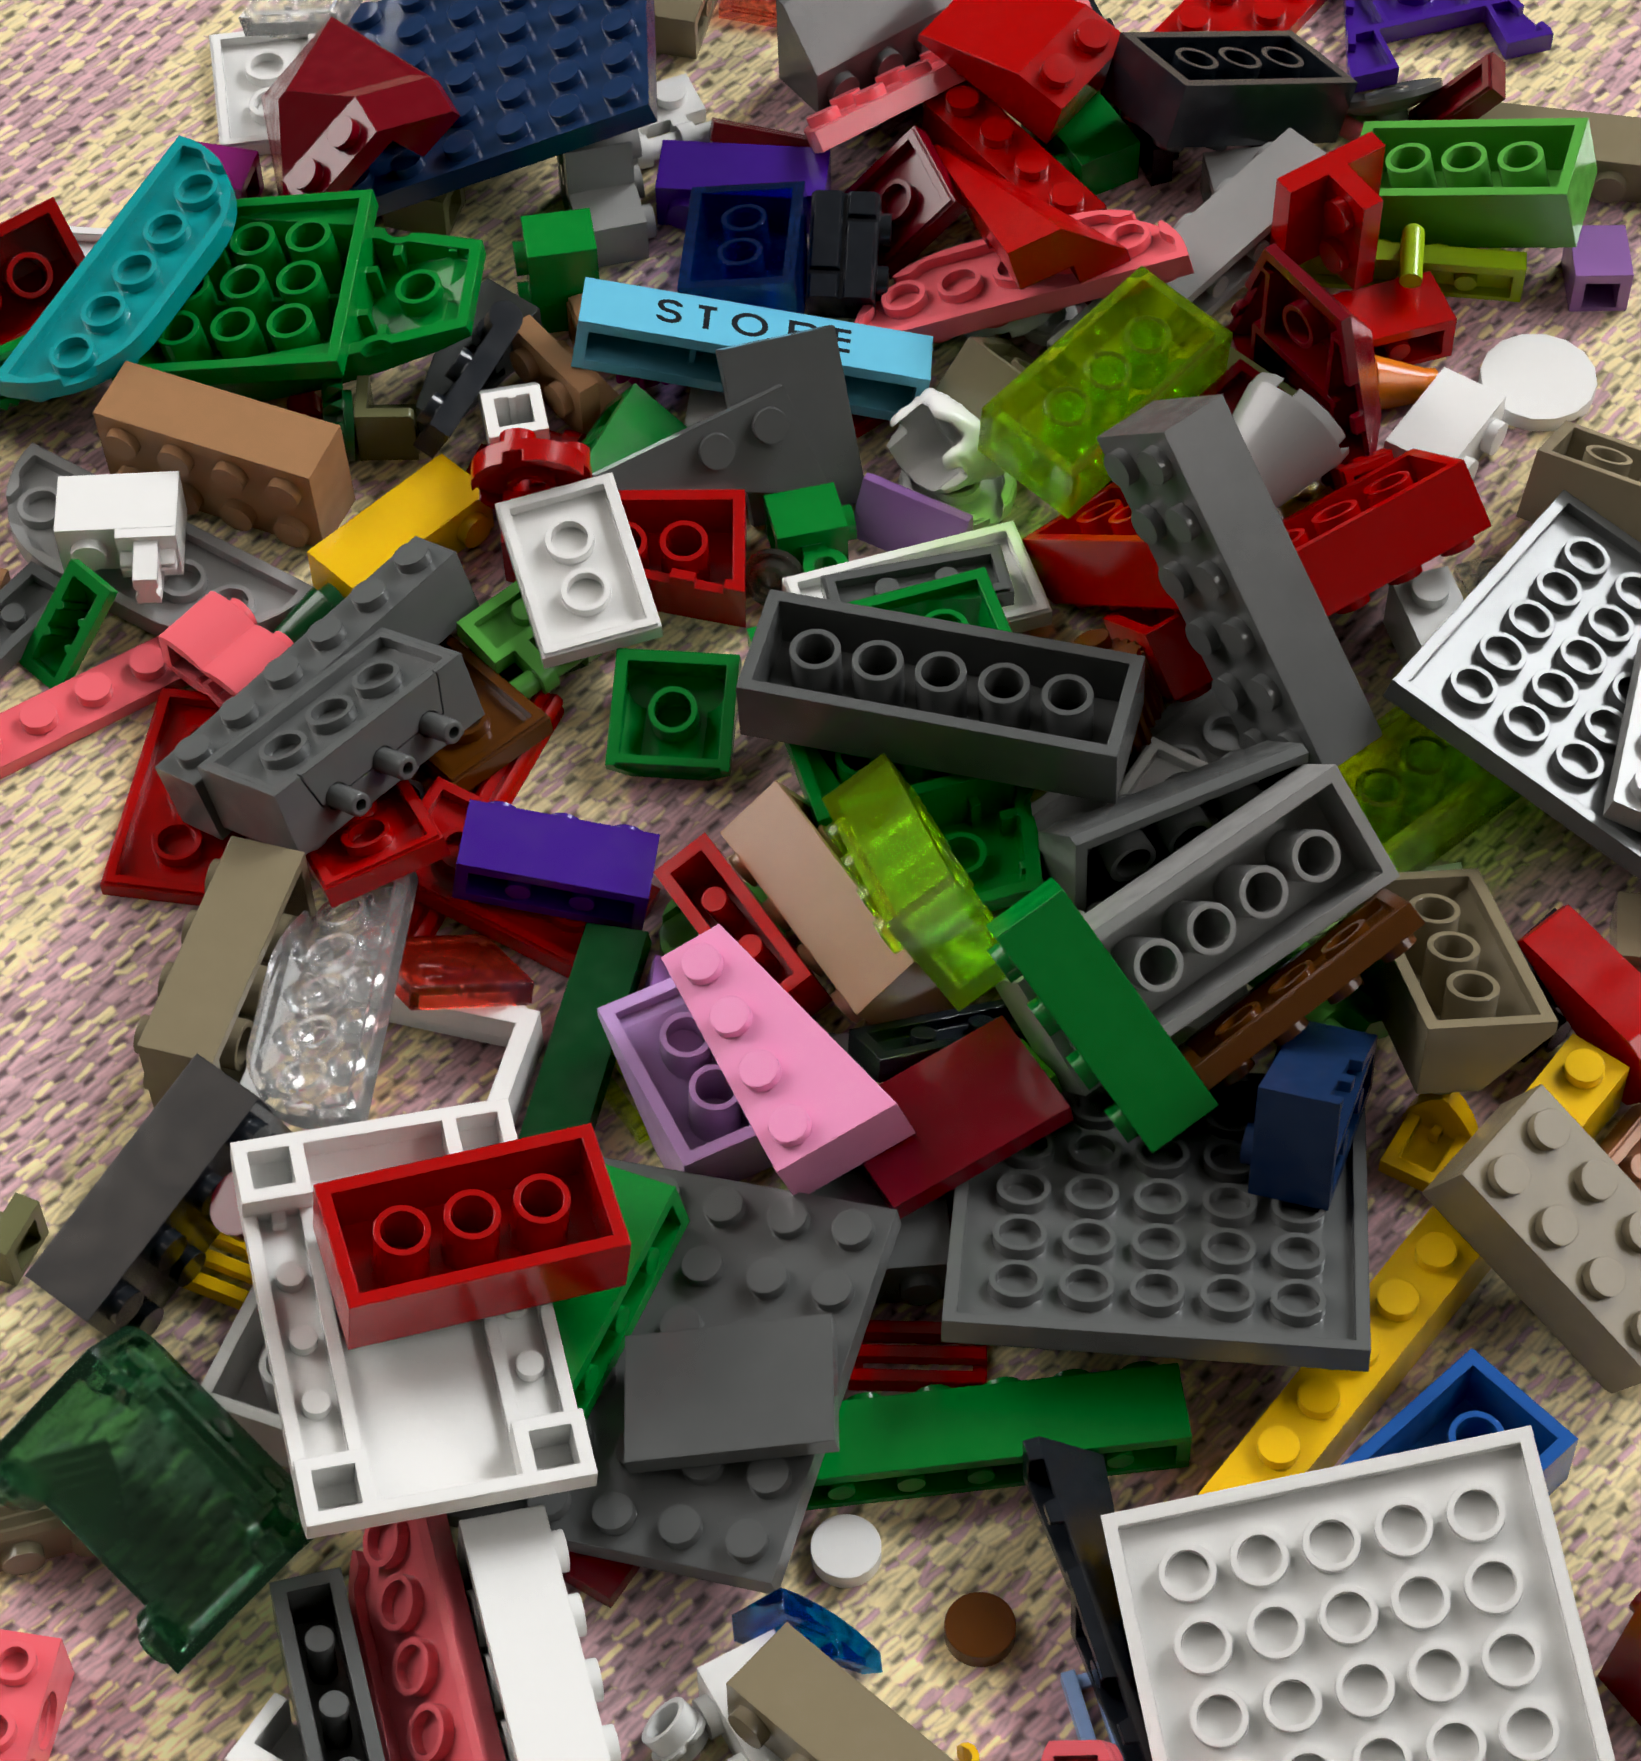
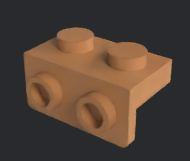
[510,314,619,436]

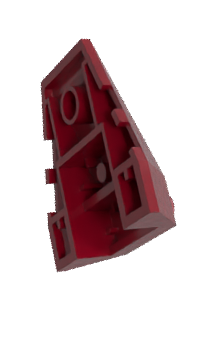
[261,16,460,196]
[1215,243,1382,492]

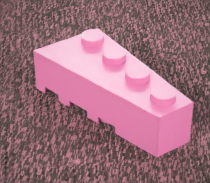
[661,924,916,1195]

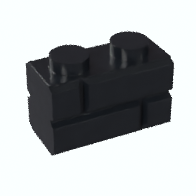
[805,190,892,319]

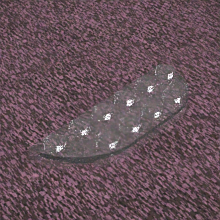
[246,871,419,1130]

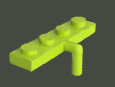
[1299,223,1527,302]

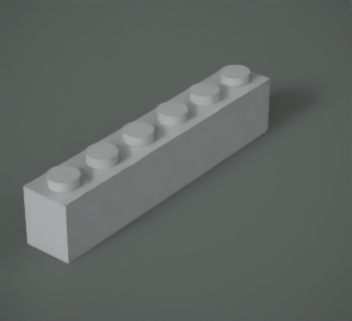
[1046,127,1327,410]

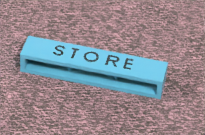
[571,277,933,421]

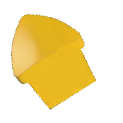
[1378,1092,1478,1192]

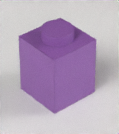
[1561,225,1634,312]

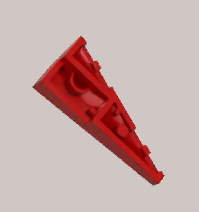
[933,144,1131,290]

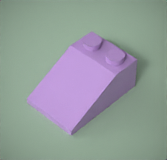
[597,977,773,1181]

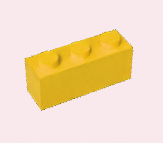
[307,453,494,598]

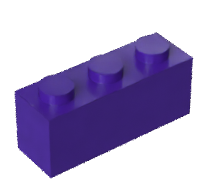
[655,140,831,236]
[452,799,660,930]

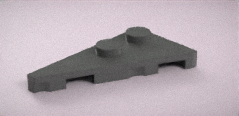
[592,384,827,493]

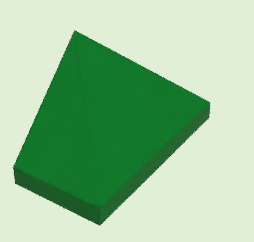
[18,559,118,689]

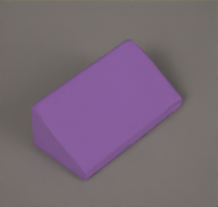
[854,472,973,552]

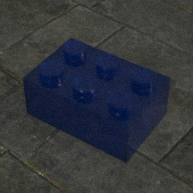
[677,181,810,314]

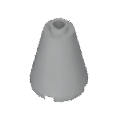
[1232,372,1349,509]

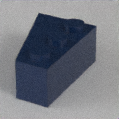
[1240,1020,1378,1211]

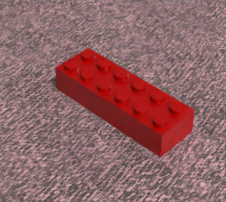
[1102,448,1492,702]

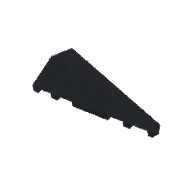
[1022,1436,1152,1761]

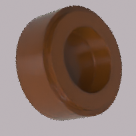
[944,1592,1016,1667]

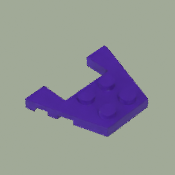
[1343,0,1554,93]

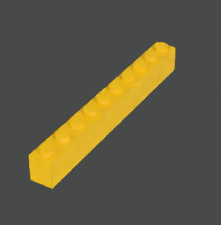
[1198,1033,1630,1495]

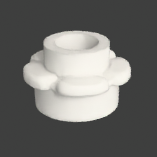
[642,1697,709,1761]

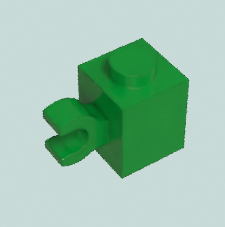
[764,482,857,576]

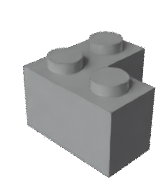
[557,129,657,268]

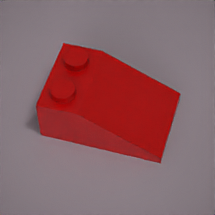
[918,0,1121,144]

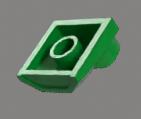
[605,648,742,781]

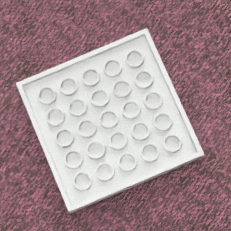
[1100,1425,1615,1761]

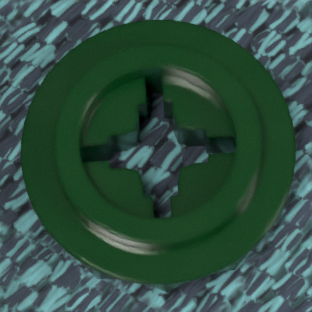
[321,378,355,461]

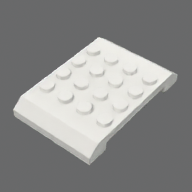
[230,1097,598,1539]

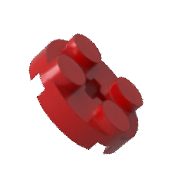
[471,428,592,510]

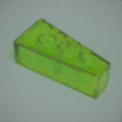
[822,753,1006,1012]

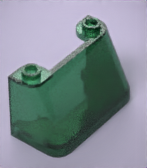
[0,1326,315,1674]

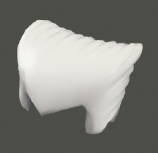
[887,388,1010,494]

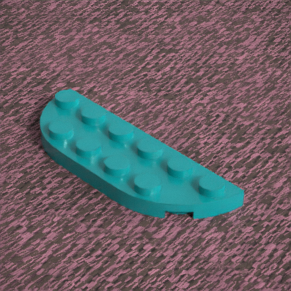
[0,135,237,402]

